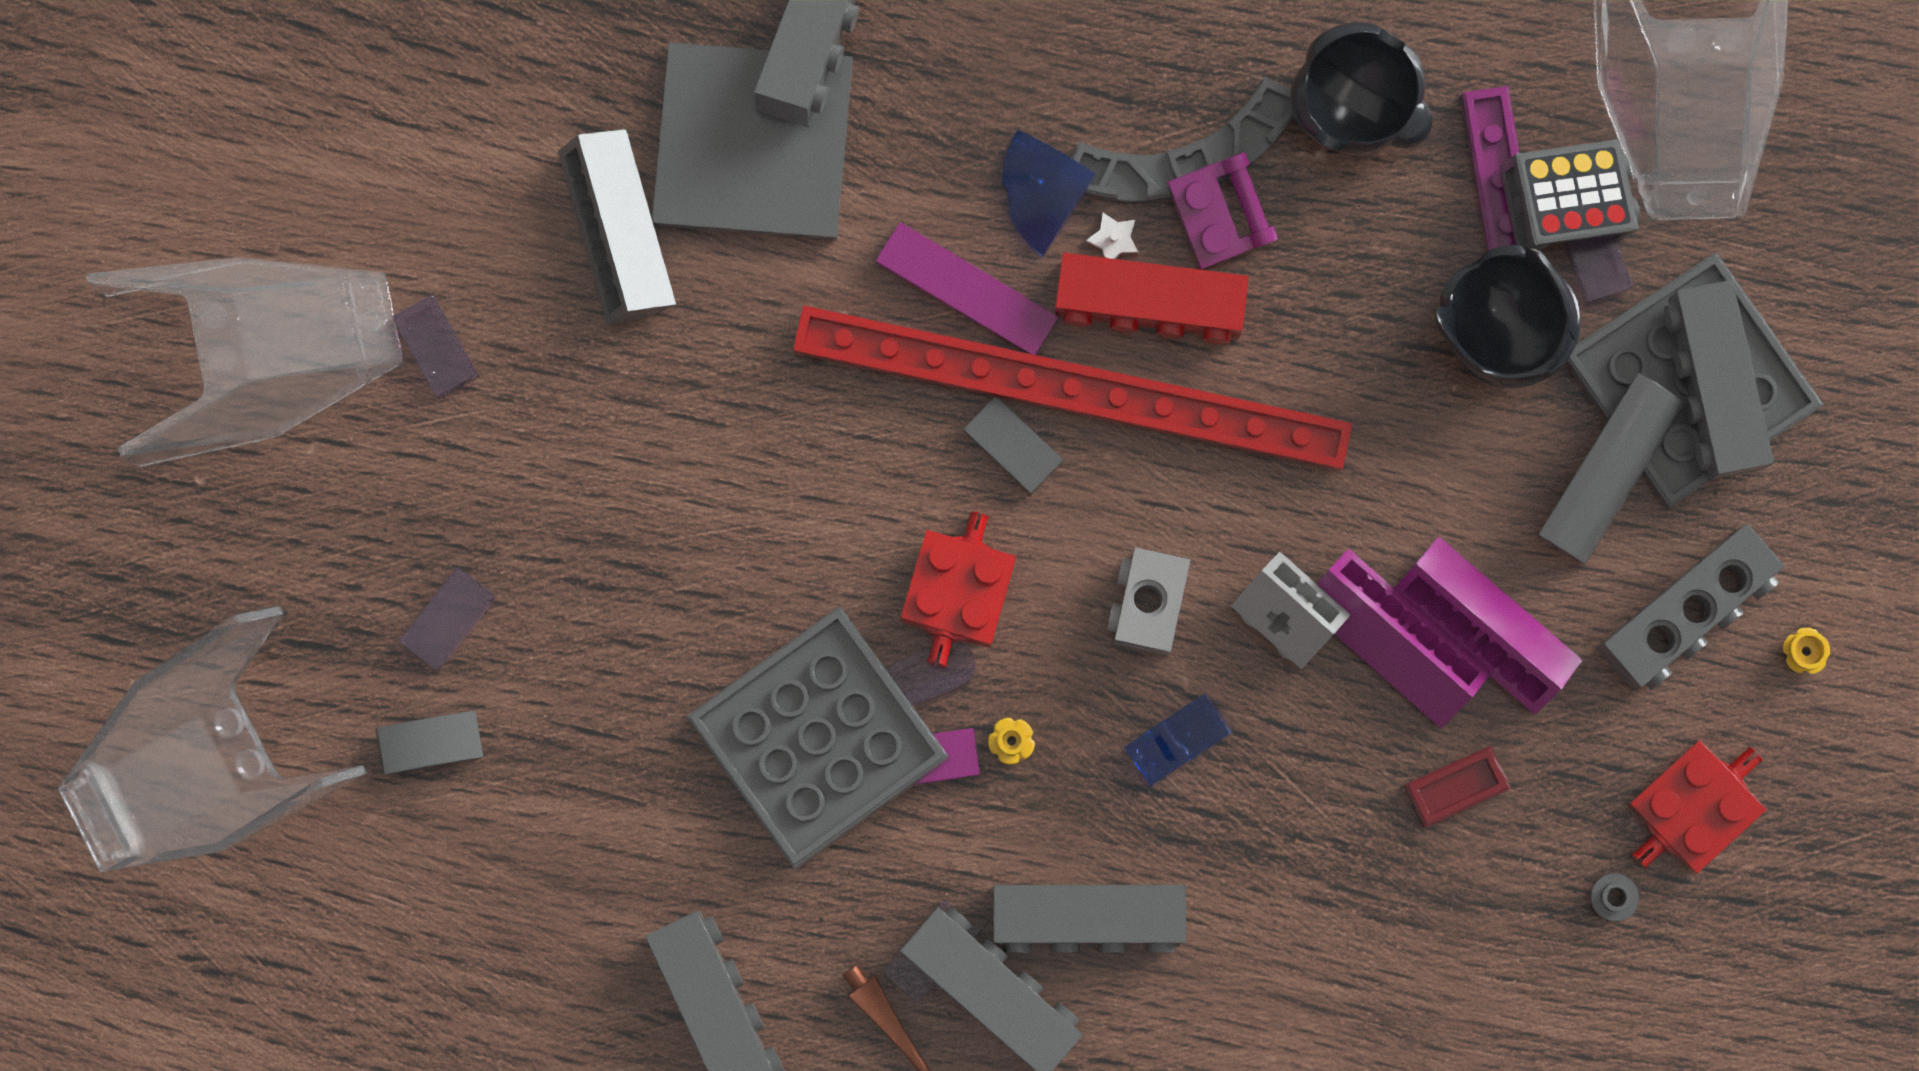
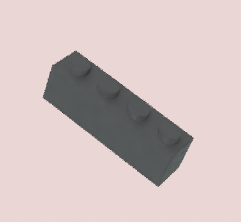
[754,0,859,128]
[1664,280,1774,480]
[994,885,1186,953]
[898,906,1083,1071]
[645,911,785,1071]

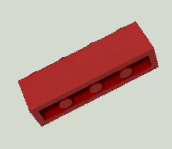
[1055,252,1249,344]

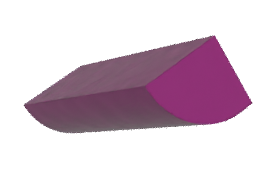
[1394,537,1582,715]
[1317,548,1490,729]

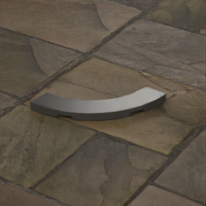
[1059,76,1294,203]

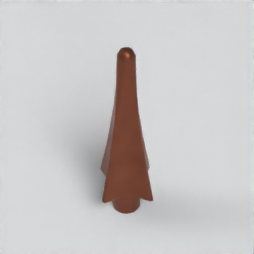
[842,964,930,1071]

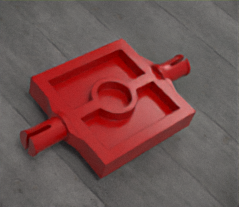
[899,511,1017,668]
[1628,740,1767,875]

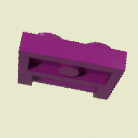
[1166,151,1278,269]

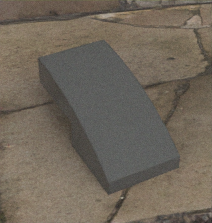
[375,711,483,776]

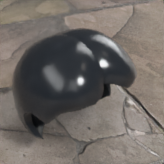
[1290,22,1433,154]

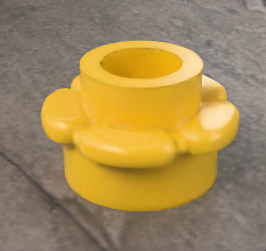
[1783,628,1830,674]
[988,718,1035,765]

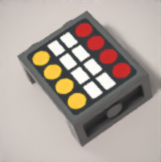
[1499,139,1640,251]

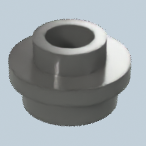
[1590,873,1639,921]

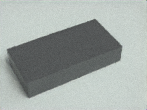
[963,396,1063,496]

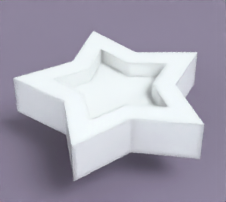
[1086,213,1139,259]

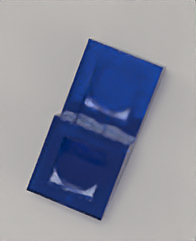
[1124,693,1233,787]

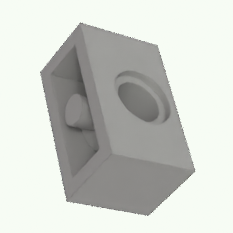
[1107,547,1191,656]

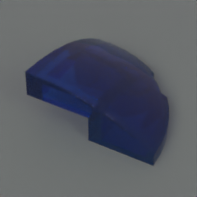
[1002,130,1096,257]

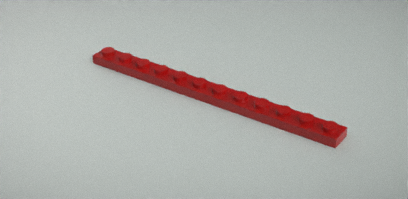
[793,305,1353,471]

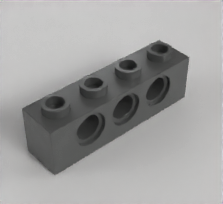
[1596,523,1785,691]

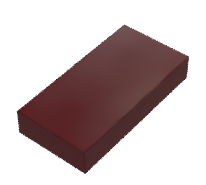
[1403,745,1511,828]

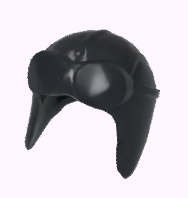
[1434,245,1581,389]

